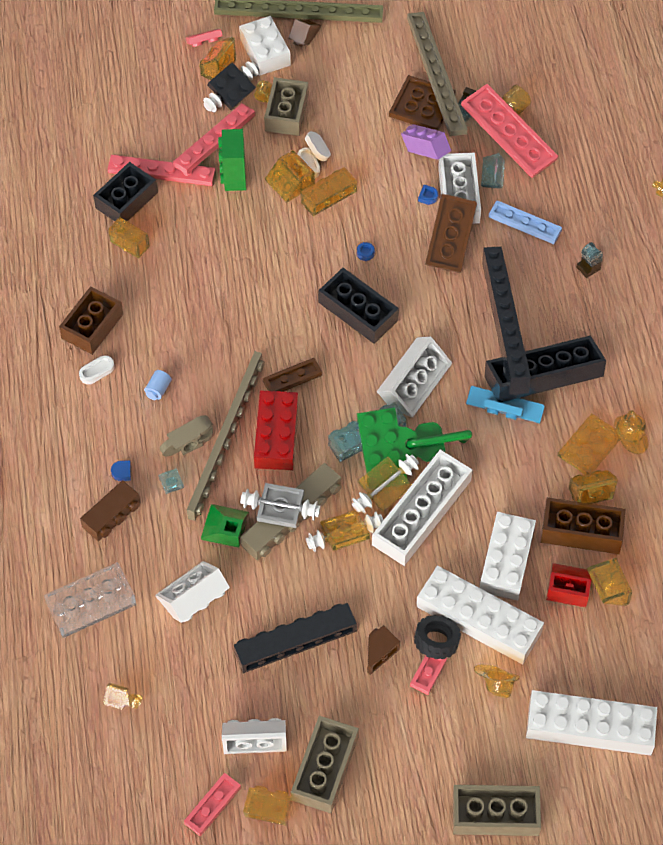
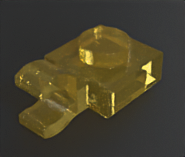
[103,683,143,710]

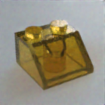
[199,37,236,80]
[569,470,618,504]

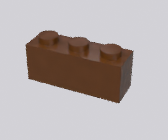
[80,480,141,542]

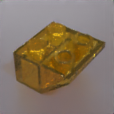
[265,150,315,203]

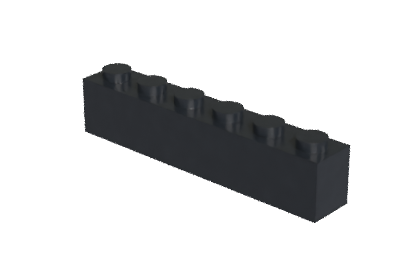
[233,603,357,674]

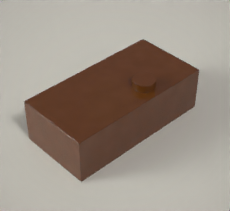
[540,497,626,555]

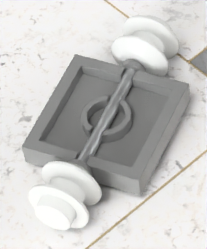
[240,483,321,528]

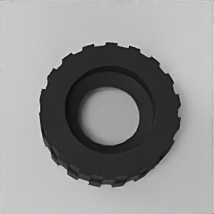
[414,615,461,660]

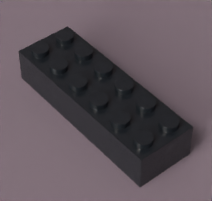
[484,335,606,403]

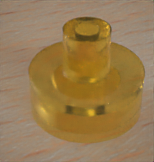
[652,179,663,198]

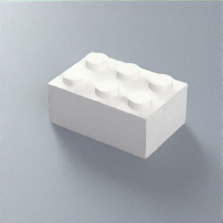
[239,16,291,76]

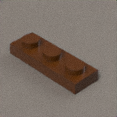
[263,358,322,392]

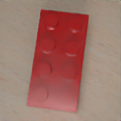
[254,390,298,471]

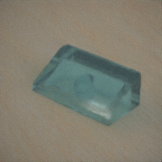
[481,153,505,188]

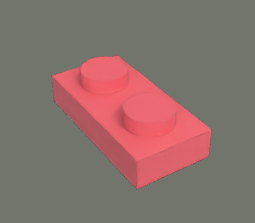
[186,29,222,47]
[410,655,447,695]

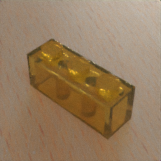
[301,167,357,216]

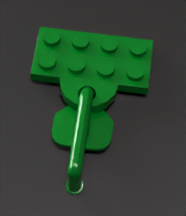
[356,407,473,491]

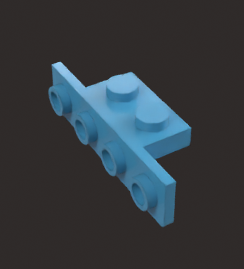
[466,386,545,424]

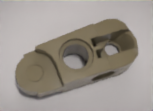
[160,415,213,457]

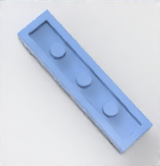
[489,201,562,244]

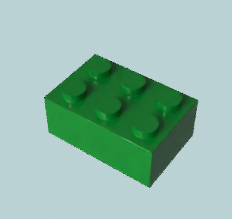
[218,129,246,191]

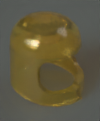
[502,85,531,115]

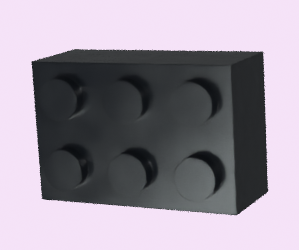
[93,162,158,226]

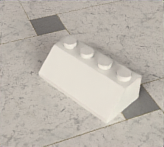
[377,336,452,417]

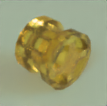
[254,80,272,102]

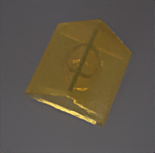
[587,558,632,606]

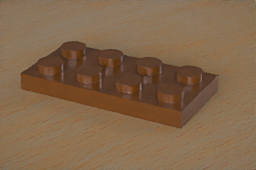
[425,194,477,273]

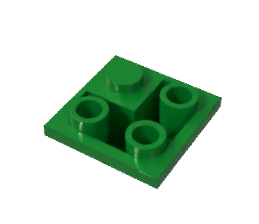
[201,504,249,548]

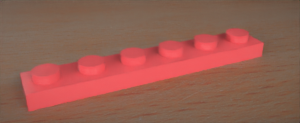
[173,103,255,174]
[108,155,216,186]

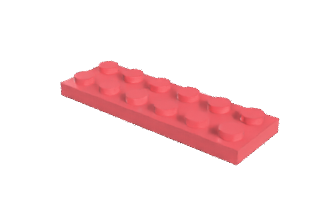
[461,84,558,178]

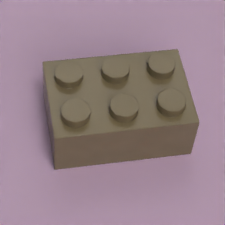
[264,77,309,136]

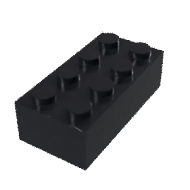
[318,268,399,344]

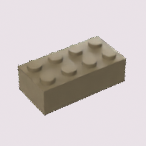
[291,716,359,814]
[453,785,541,836]

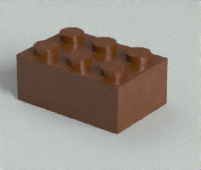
[59,286,123,355]

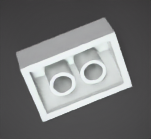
[155,561,230,623]
[222,718,287,754]

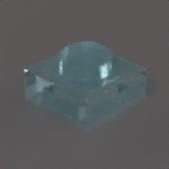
[158,468,184,494]

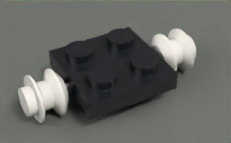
[203,61,258,112]

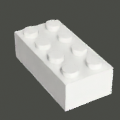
[438,153,481,224]
[479,512,536,601]

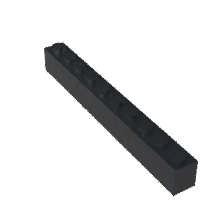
[482,246,531,394]

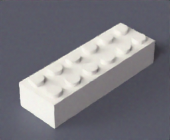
[372,450,473,566]
[416,565,544,665]
[526,690,657,755]

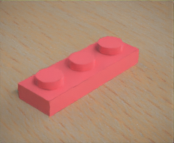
[184,773,241,837]

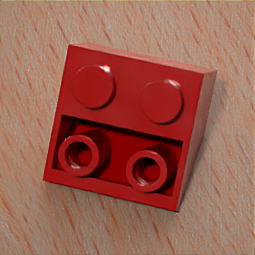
[546,563,592,608]

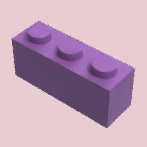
[401,125,451,160]

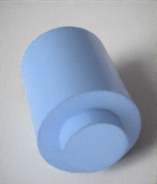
[144,370,172,400]

